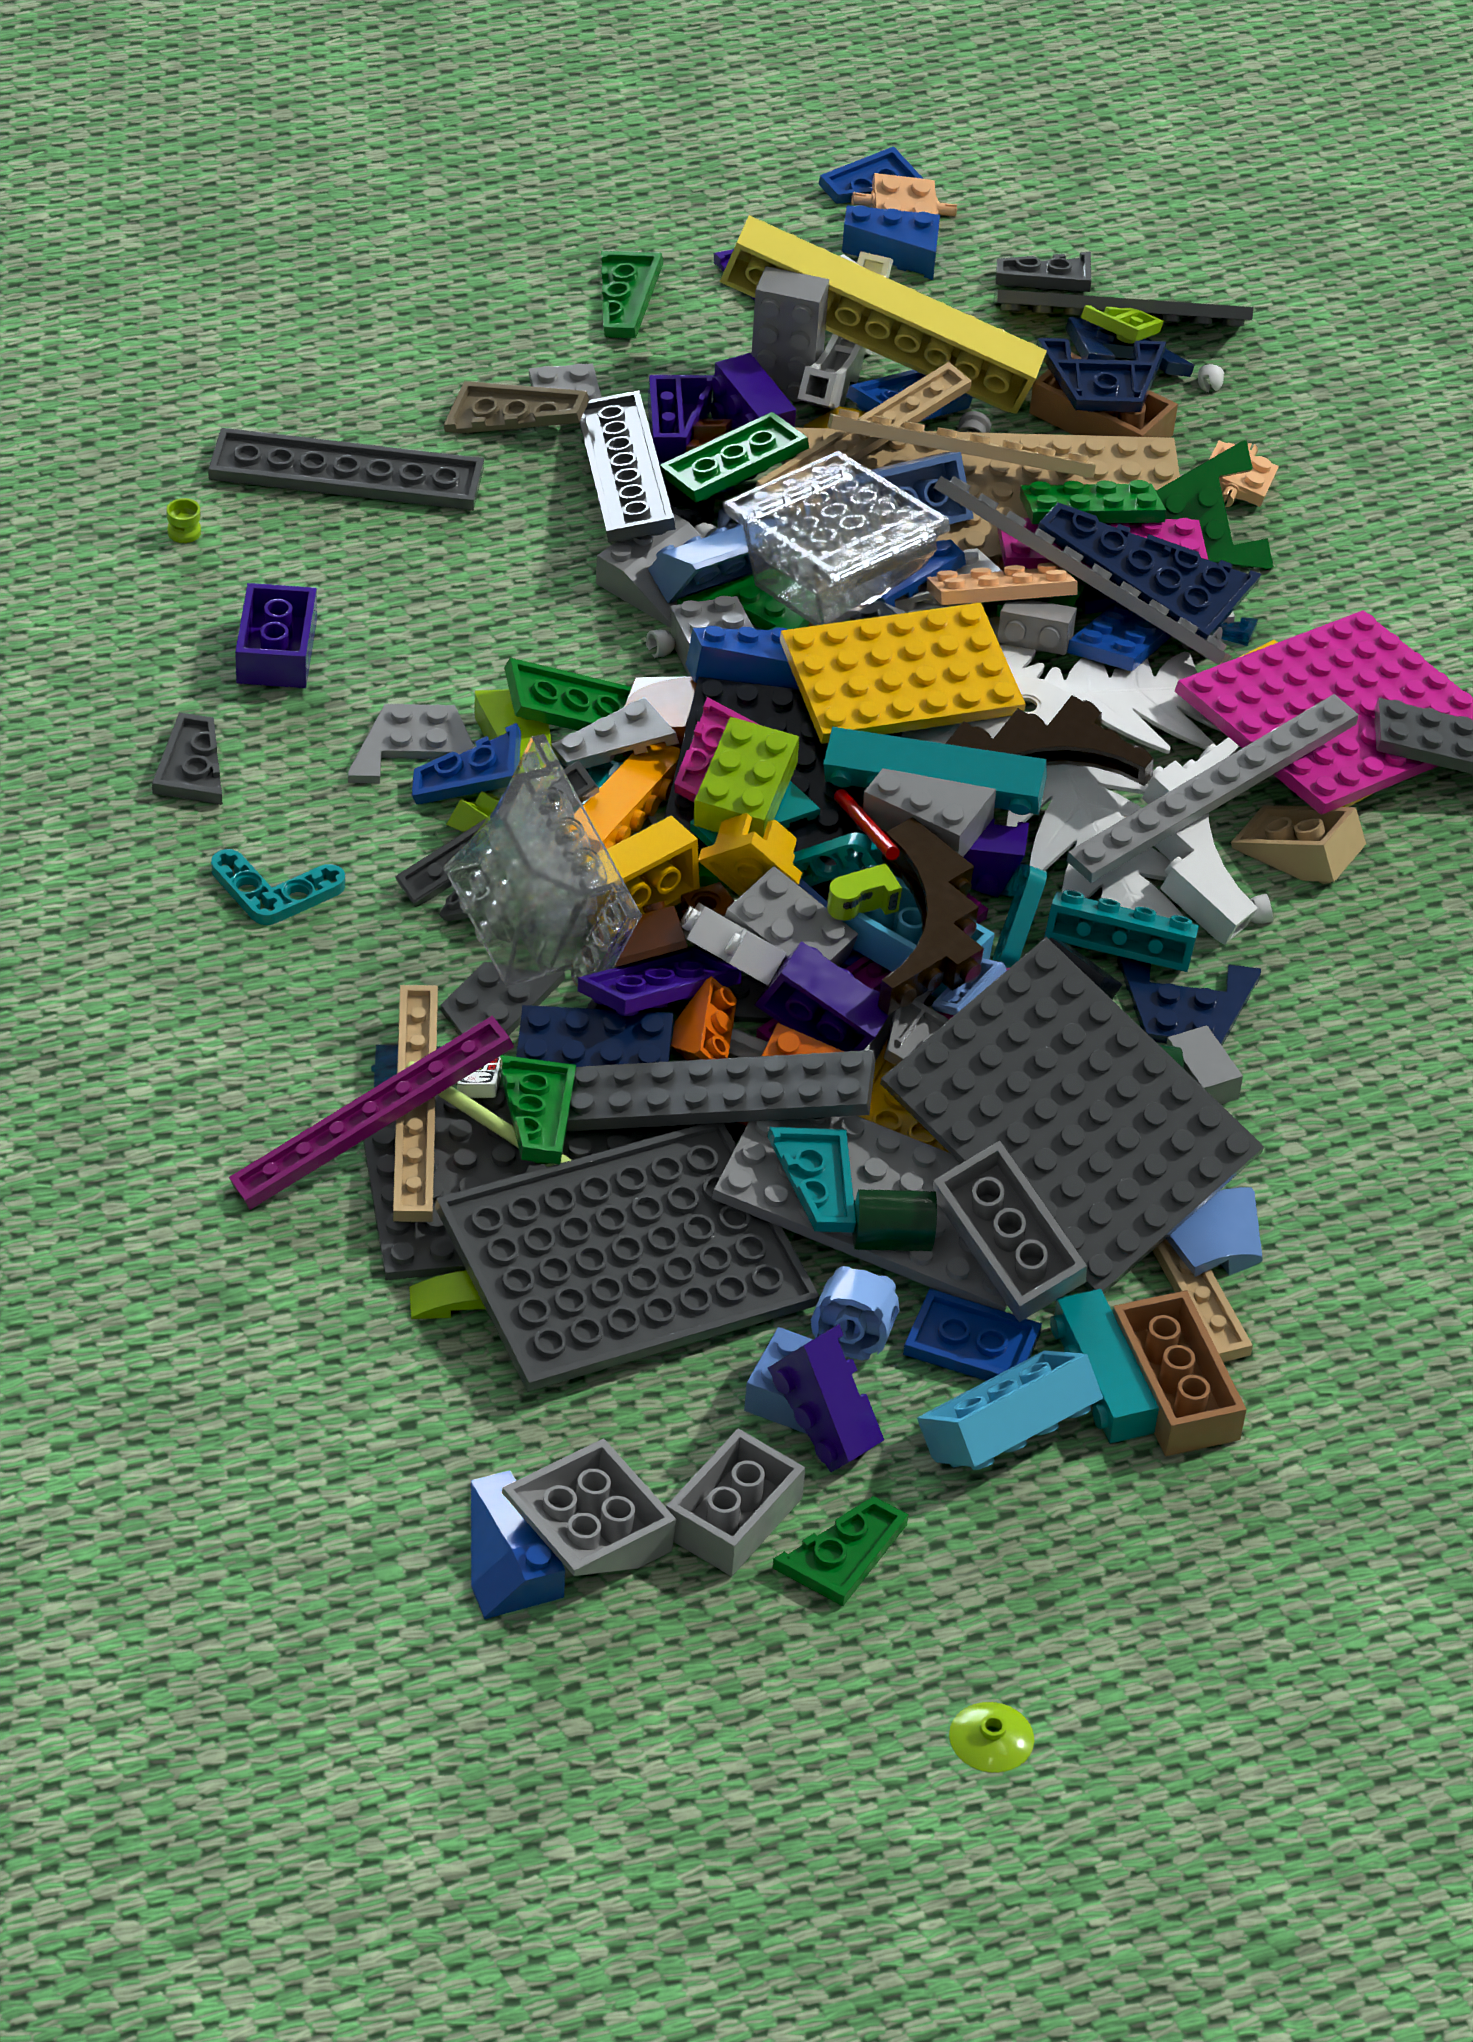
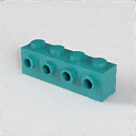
[1044,890,1199,972]
[1050,1289,1159,1443]

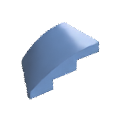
[1166,1187,1263,1277]

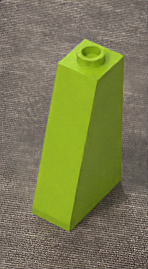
[474,689,555,798]

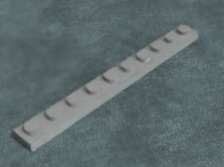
[934,476,1232,665]
[1067,694,1359,883]

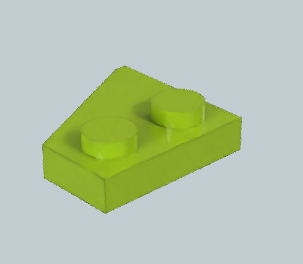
[1081,305,1164,343]

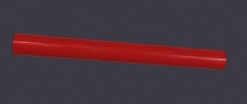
[834,789,900,860]

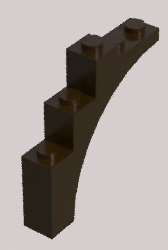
[945,695,1154,786]
[878,817,984,1015]

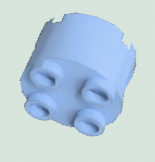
[811,1266,899,1361]

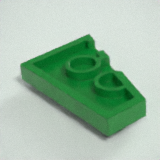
[772,1496,909,1606]

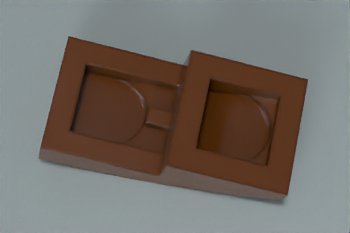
[686,419,733,452]

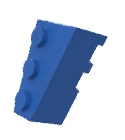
[842,205,940,280]
[685,626,799,689]

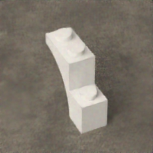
[680,902,786,985]

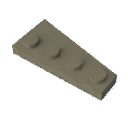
[444,381,589,433]

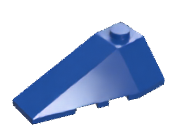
[471,1470,565,1619]

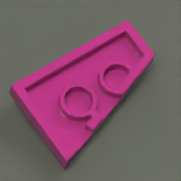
[674,697,759,802]

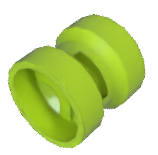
[166,498,201,543]

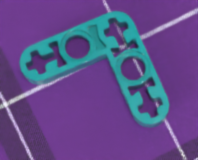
[793,832,900,886]
[211,849,345,925]
[993,864,1047,968]

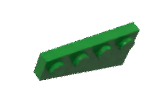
[601,251,663,338]
[499,1055,576,1165]

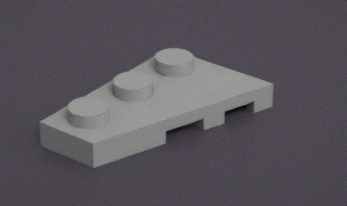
[551,697,679,769]

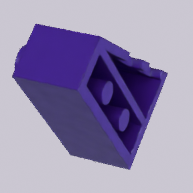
[767,1324,884,1472]

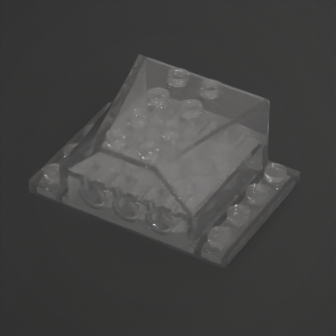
[723,451,951,626]
[443,734,642,999]

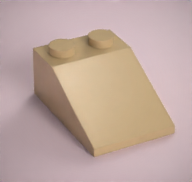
[1231,805,1366,884]

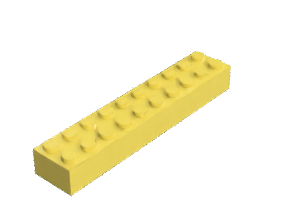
[720,215,1047,414]

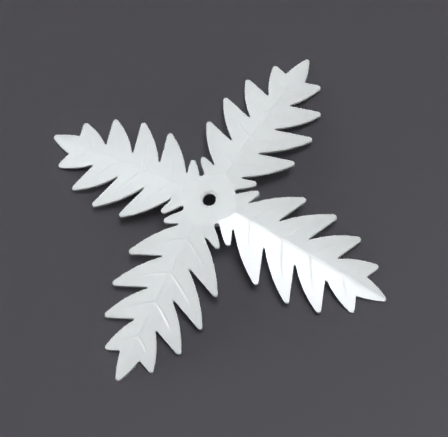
[903,601,1222,918]

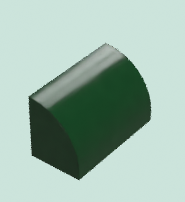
[852,1189,937,1251]

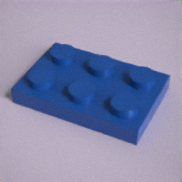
[903,1288,1042,1381]

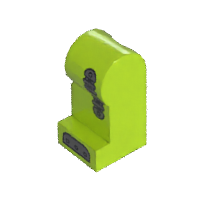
[827,863,902,921]

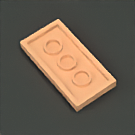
[927,562,1077,605]

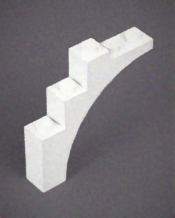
[797,251,893,410]
[1142,737,1258,945]

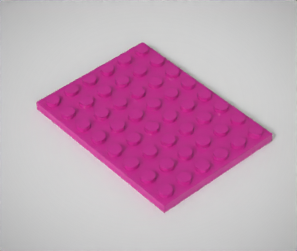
[1174,610,1473,815]

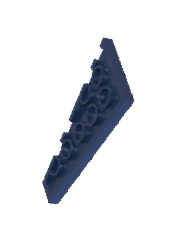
[1037,503,1262,640]

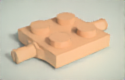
[851,173,957,217]
[1209,440,1279,507]

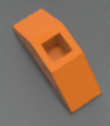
[671,976,737,1061]

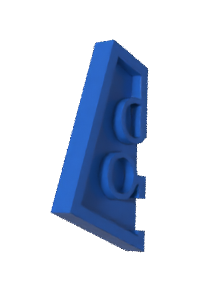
[412,723,521,804]

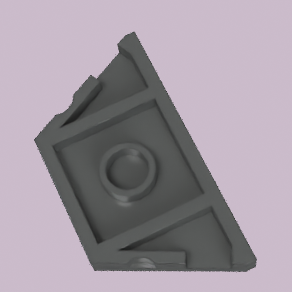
[441,962,565,1036]

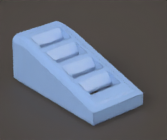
[932,958,1007,1015]

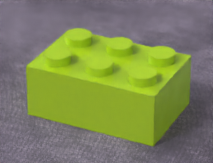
[694,717,799,838]

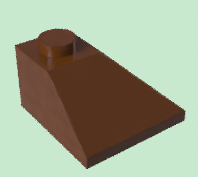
[611,901,688,968]

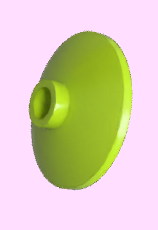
[949,1702,1034,1773]

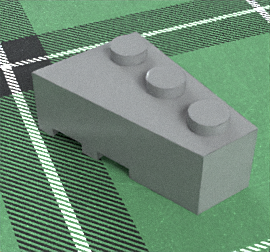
[863,768,996,857]

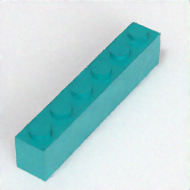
[823,727,1047,815]

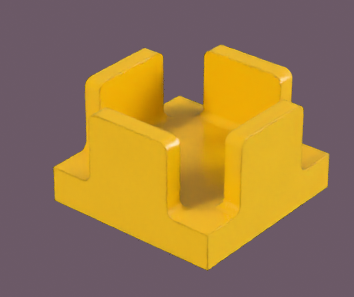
[698,813,802,896]

